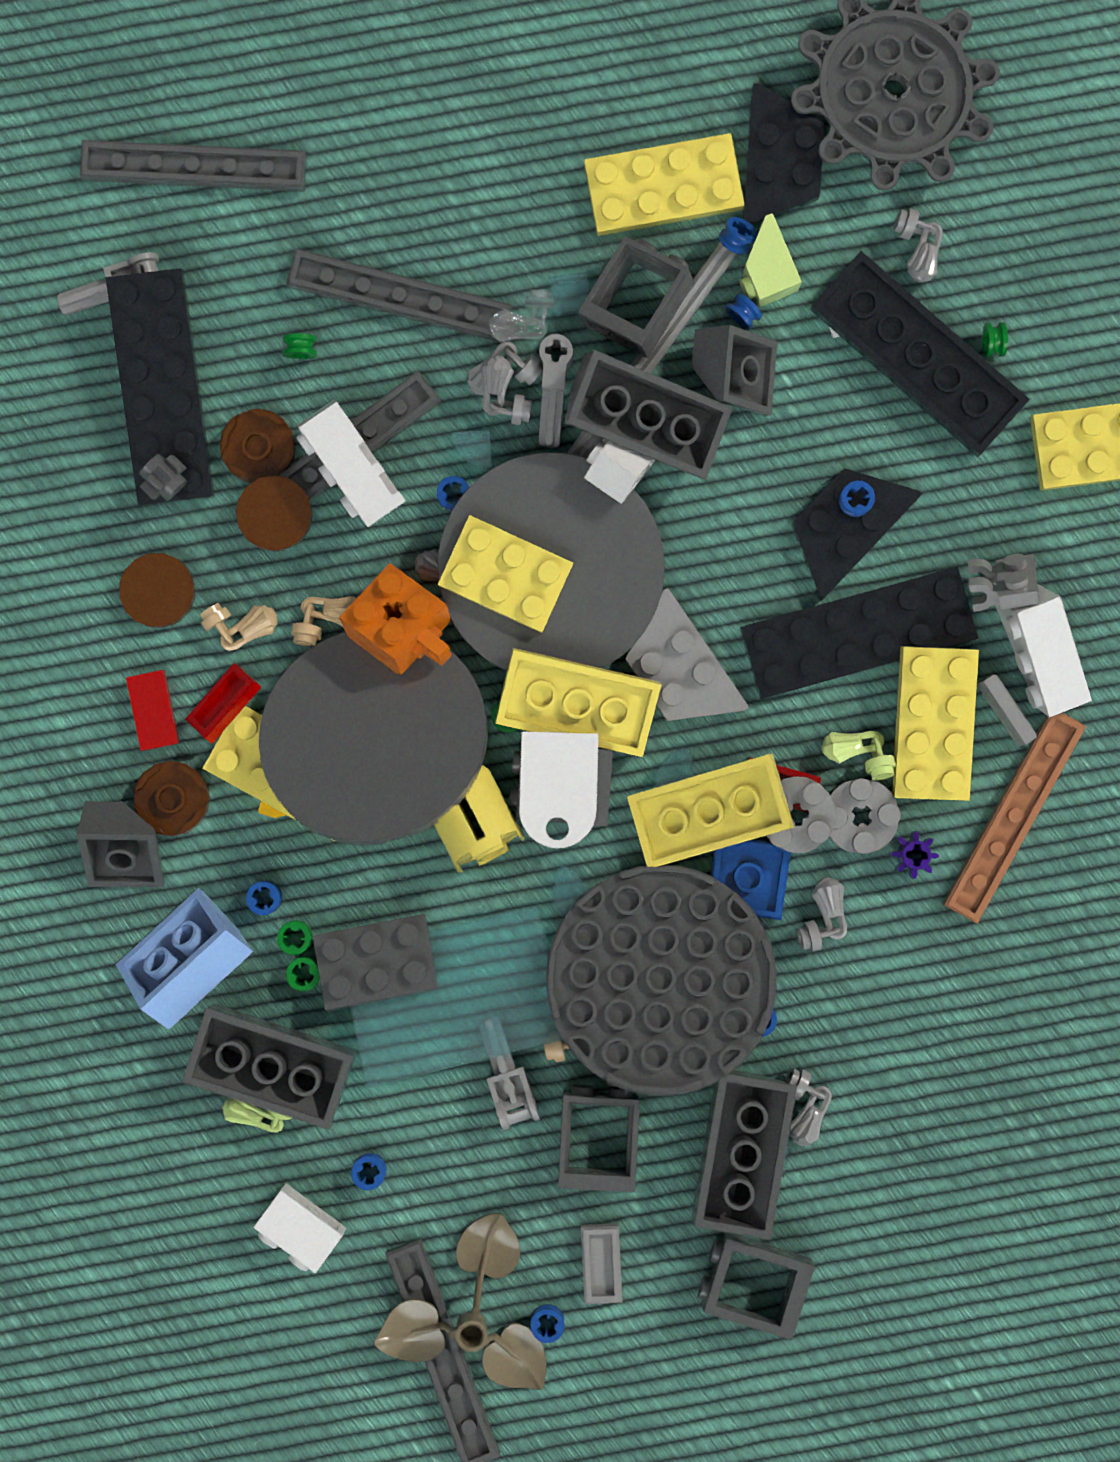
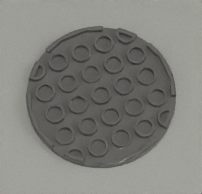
[438,453,665,671]
[259,632,488,845]
[546,865,777,1096]

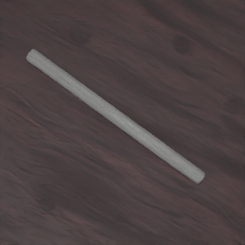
[566,242,737,459]

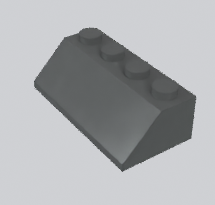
[565,350,733,480]
[182,1004,357,1130]
[691,1070,797,1240]

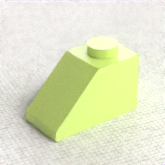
[740,213,802,308]

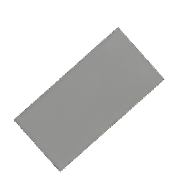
[977,674,1037,746]
[581,1223,623,1304]

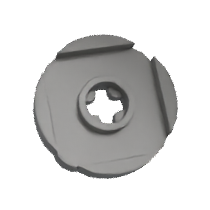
[766,776,836,853]
[829,778,901,854]

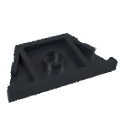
[742,83,825,226]
[791,468,922,600]

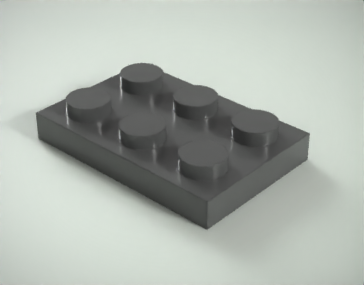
[313,914,439,1012]

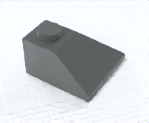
[692,325,777,416]
[77,801,164,887]

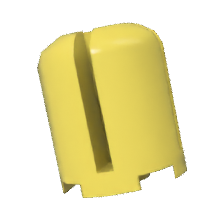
[434,765,525,872]

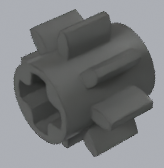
[139,454,187,501]

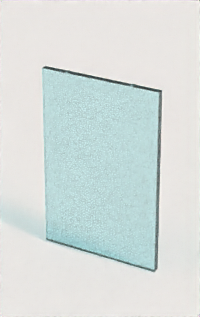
[350,905,563,1088]

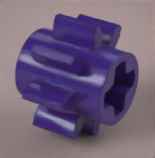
[889,831,939,879]

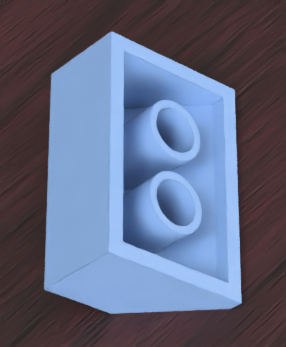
[116,888,253,1029]

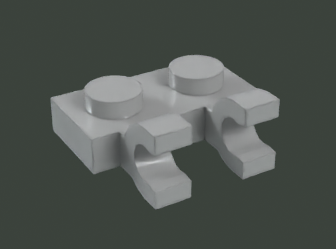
[968,554,1040,612]

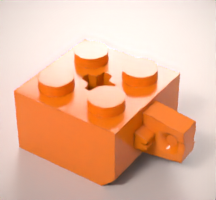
[339,563,452,675]

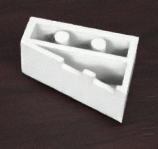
[296,400,405,527]
[995,584,1092,717]

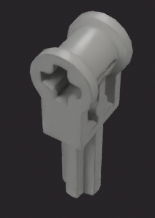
[57,252,159,315]
[538,334,573,448]
[478,1016,540,1131]

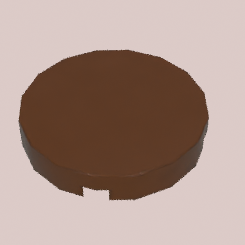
[219,408,296,483]
[236,475,313,552]
[119,553,196,628]
[134,761,210,836]

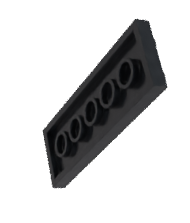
[810,251,1030,458]
[105,268,215,505]
[740,566,979,700]

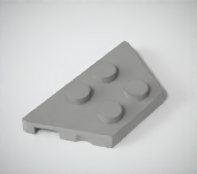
[625,588,749,721]

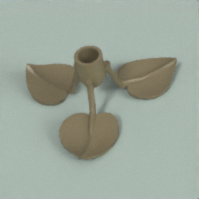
[375,1213,546,1390]

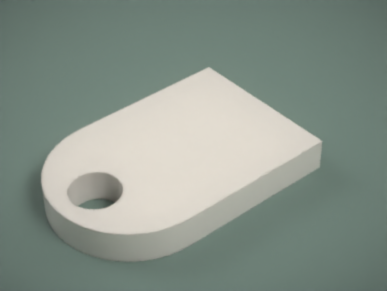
[519,732,599,848]

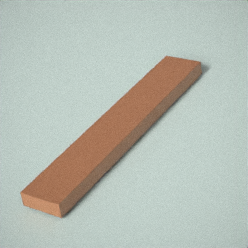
[942,713,1086,924]

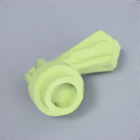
[821,731,896,781]
[222,1098,291,1133]

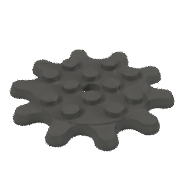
[791,0,1000,190]

